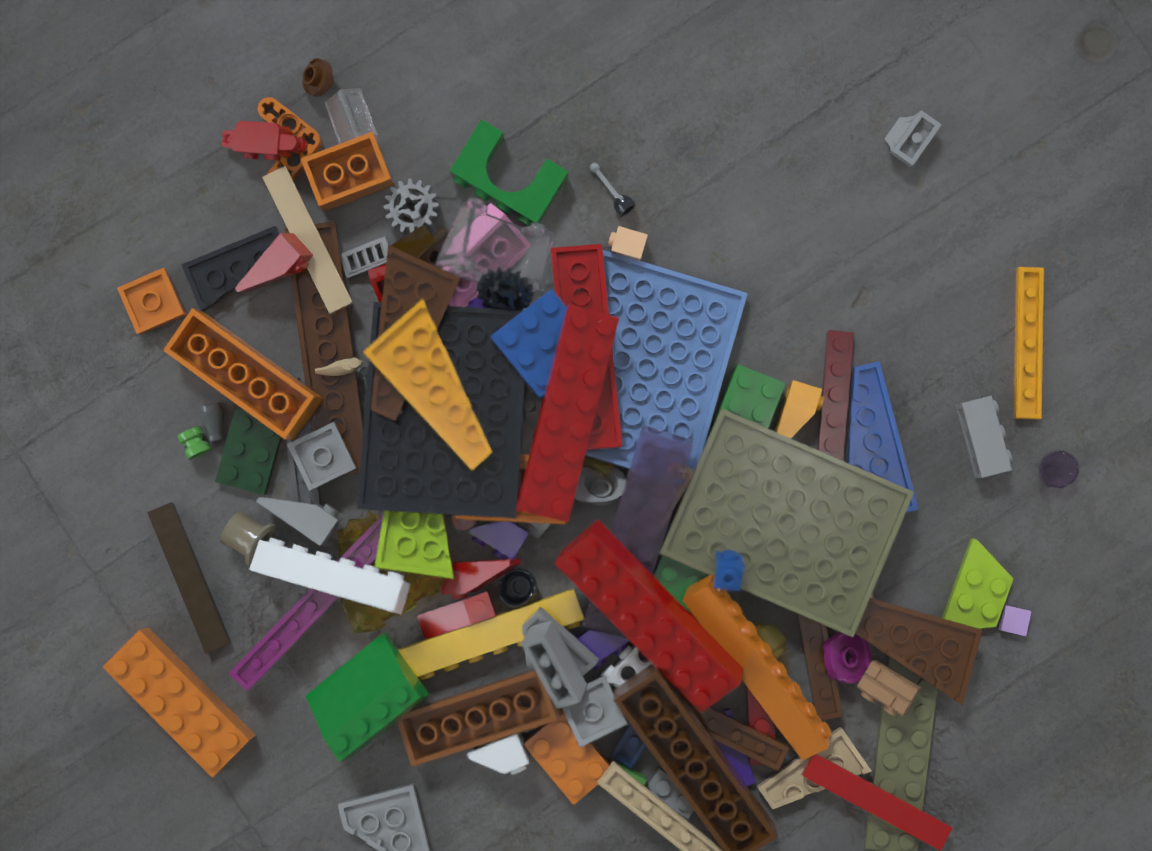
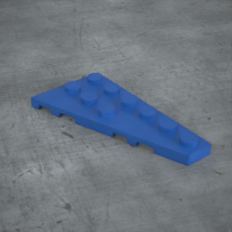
[847,361,918,512]

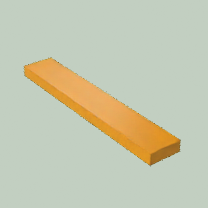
[1014,267,1044,420]

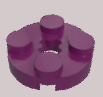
[823,632,871,683]

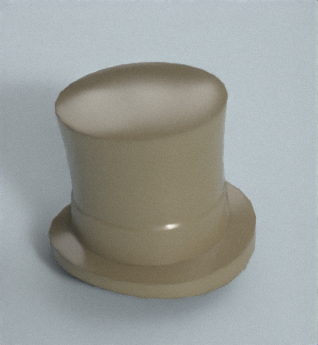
[220,511,278,567]

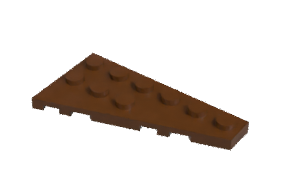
[855,598,983,706]

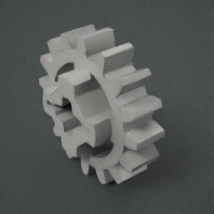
[383,178,440,234]

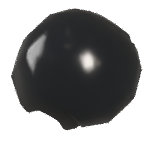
[498,568,537,608]

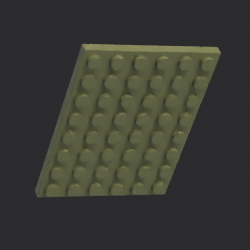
[659,409,914,637]

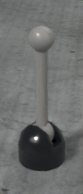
[590,163,636,217]

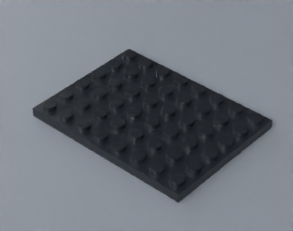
[357,302,525,519]

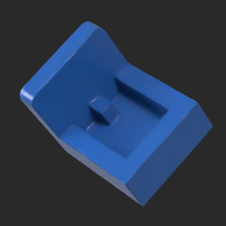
[713,550,744,591]

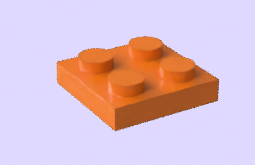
[117,267,186,335]

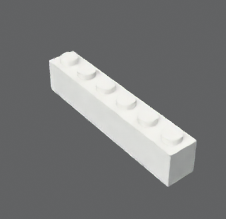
[249,538,411,614]

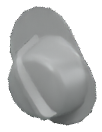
[574,466,627,506]

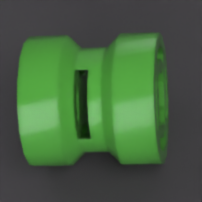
[177,426,211,460]

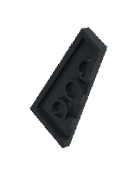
[181,226,280,312]

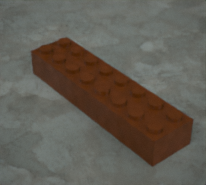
[613,664,778,851]

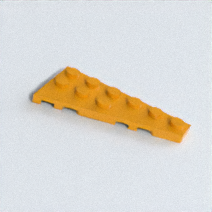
[363,299,492,470]

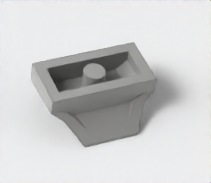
[885,110,942,168]

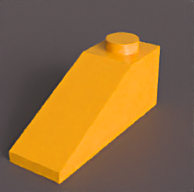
[774,380,824,438]

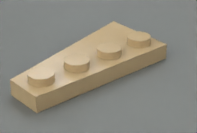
[757,727,871,809]

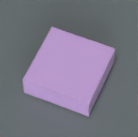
[999,605,1031,636]

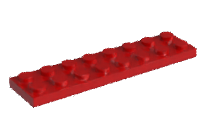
[551,244,622,451]
[516,304,619,522]

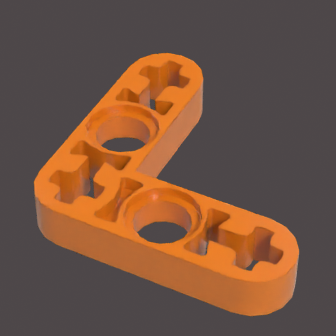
[257,97,322,181]

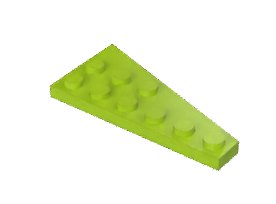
[375,511,454,579]

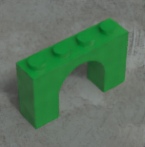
[450,119,569,228]

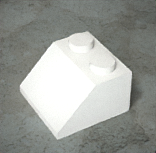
[468,732,530,774]

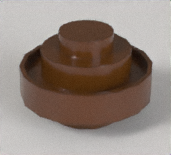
[302,58,334,97]

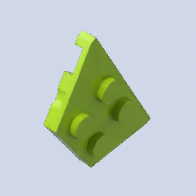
[942,538,1013,629]

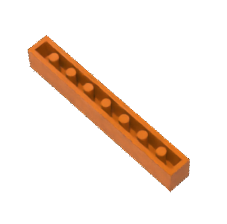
[682,574,831,760]

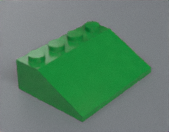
[305,632,430,762]

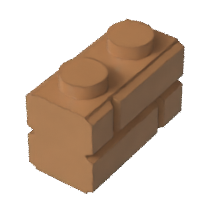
[857,660,921,717]

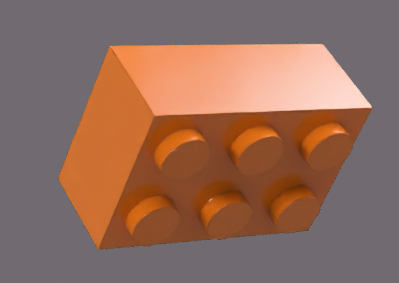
[301,131,394,212]
[523,708,611,805]

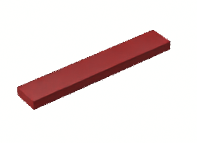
[801,754,953,851]

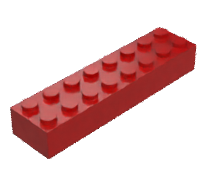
[554,519,744,713]

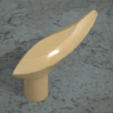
[315,358,364,376]

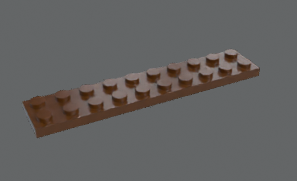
[284,221,364,477]

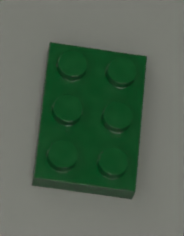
[215,408,282,495]

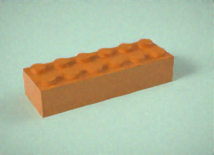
[163,308,324,440]
[103,627,256,778]

